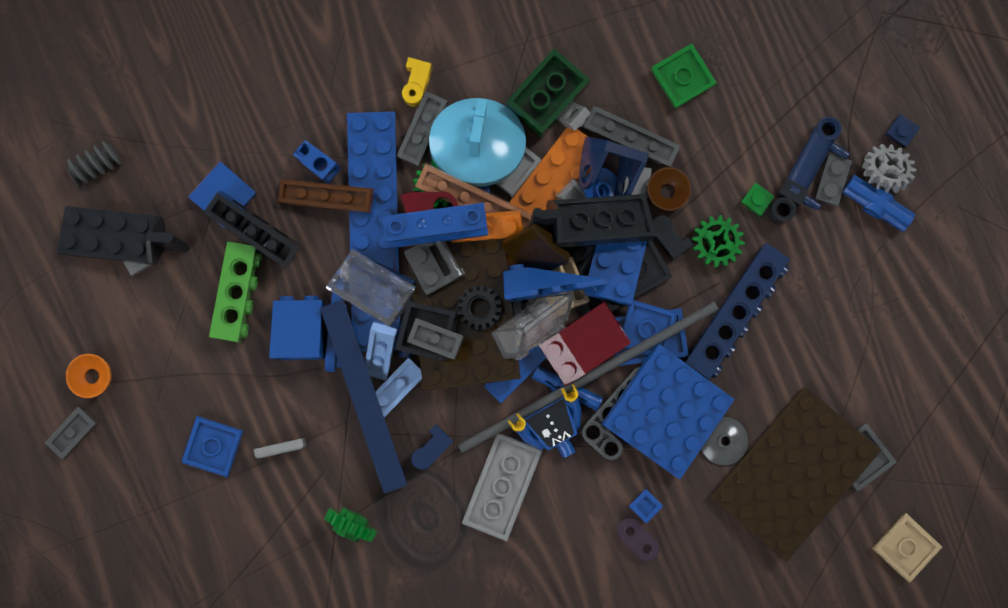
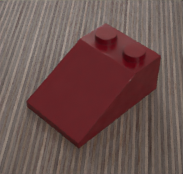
[539,301,631,386]

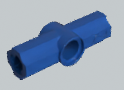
[842,175,915,232]

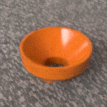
[66,354,112,398]

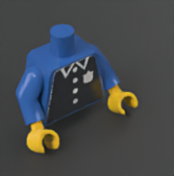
[508,384,581,459]

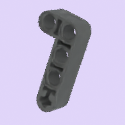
[581,367,640,460]

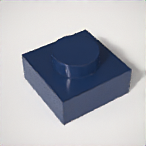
[885,114,920,148]

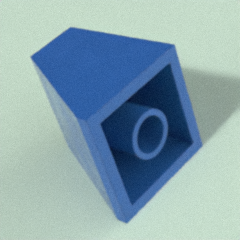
[270,296,325,360]

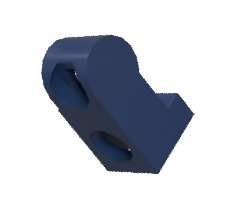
[411,424,454,470]

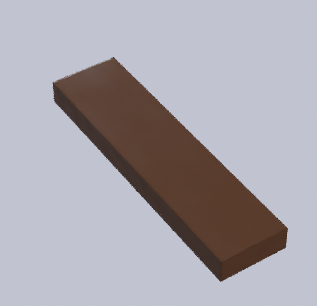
[277,179,374,214]

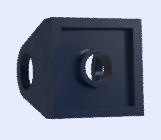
[579,137,649,196]

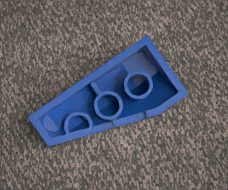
[503,264,608,302]

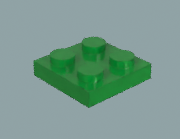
[650,43,717,109]

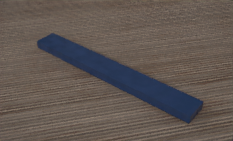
[320,300,407,494]

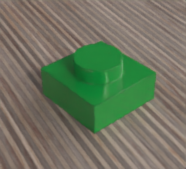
[740,182,775,217]

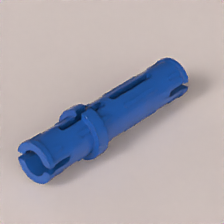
[531,365,603,411]

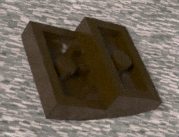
[501,224,570,271]

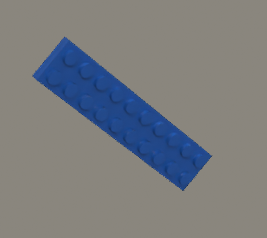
[347,112,401,352]

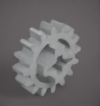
[862,144,917,193]

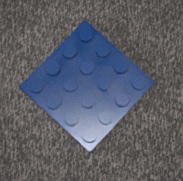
[602,344,735,479]

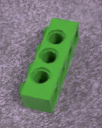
[209,241,262,343]

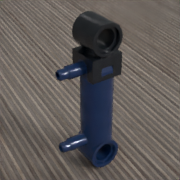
[768,117,850,224]

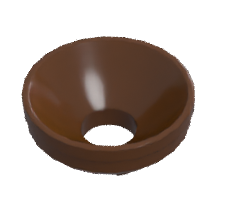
[647,167,691,211]

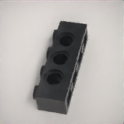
[203,191,302,268]

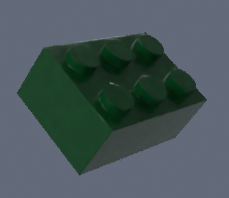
[506,48,590,139]

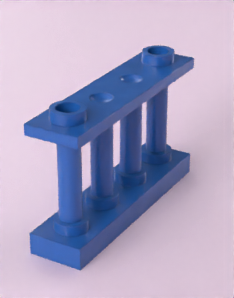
[382,203,488,249]

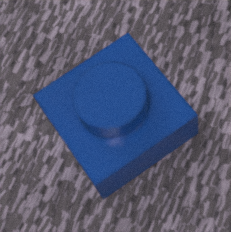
[628,489,663,524]

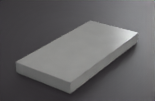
[462,433,543,541]

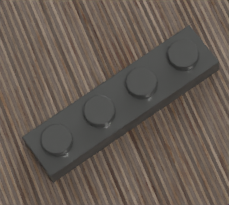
[583,106,680,167]

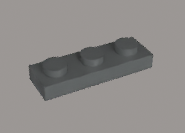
[397,91,448,167]

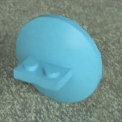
[429,98,526,187]

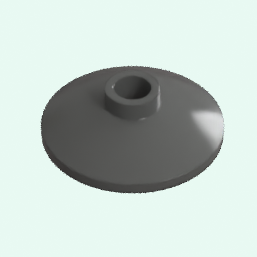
[701,417,748,465]

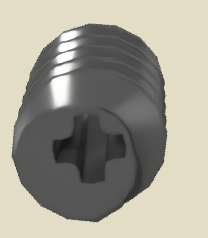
[67,140,123,188]

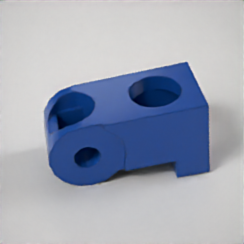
[292,140,341,184]

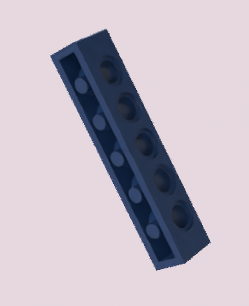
[684,243,790,380]

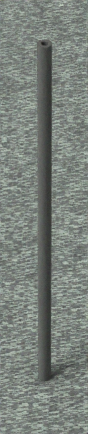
[458,302,719,453]

